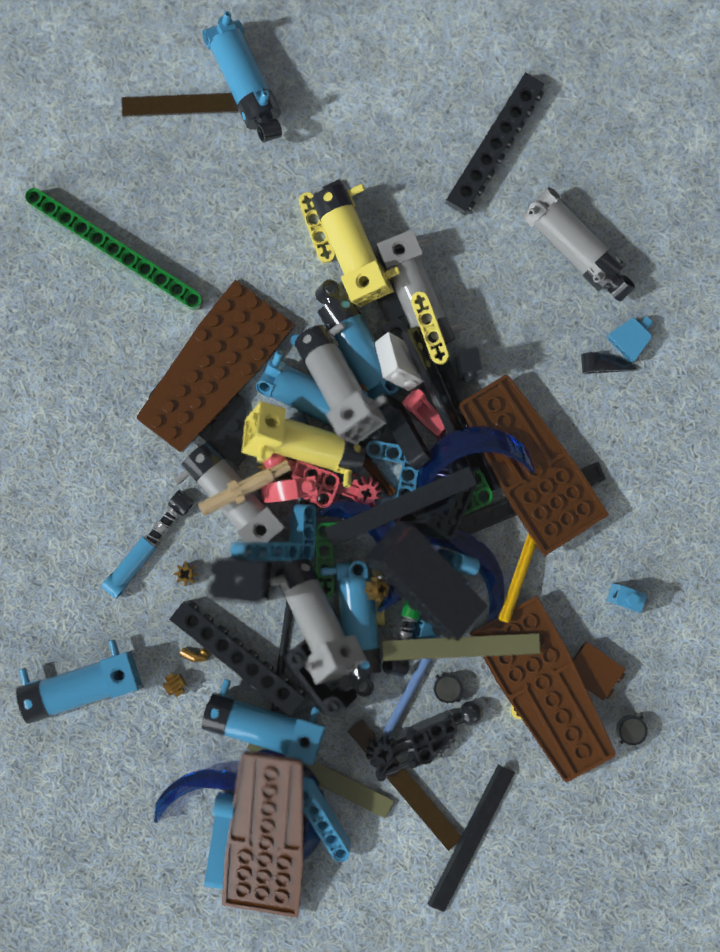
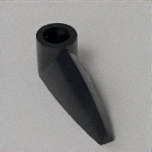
[581,352,636,374]

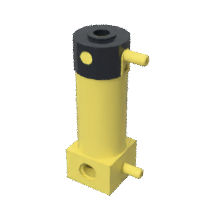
[312,184,400,308]
[242,401,366,488]

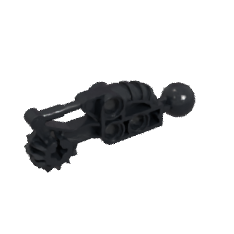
[365,701,483,782]

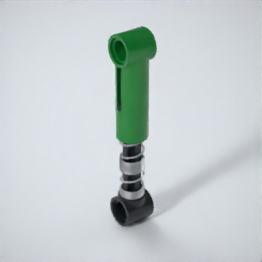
[382,600,420,677]

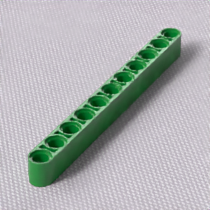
[25,188,203,310]

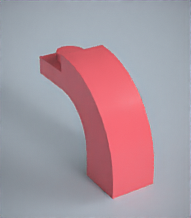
[402,388,447,440]
[259,476,318,503]

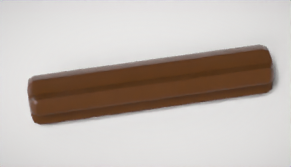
[363,454,397,496]

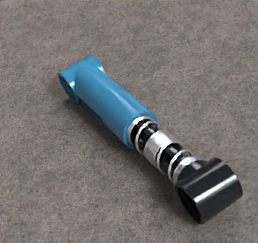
[101,490,194,599]

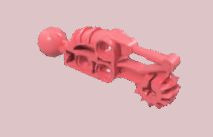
[263,453,382,516]

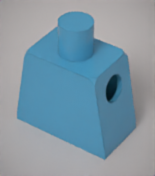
[606,316,653,363]
[606,583,647,613]

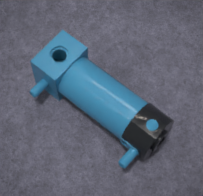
[16,640,143,724]
[201,679,326,766]

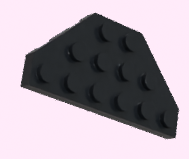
[148,383,248,467]

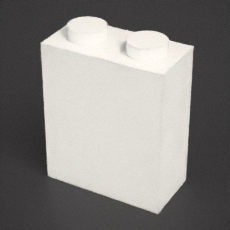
[375,332,423,392]

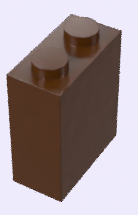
[573,641,626,701]

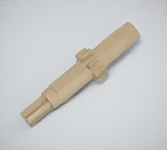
[198,461,291,516]

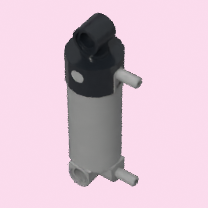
[522,187,635,302]

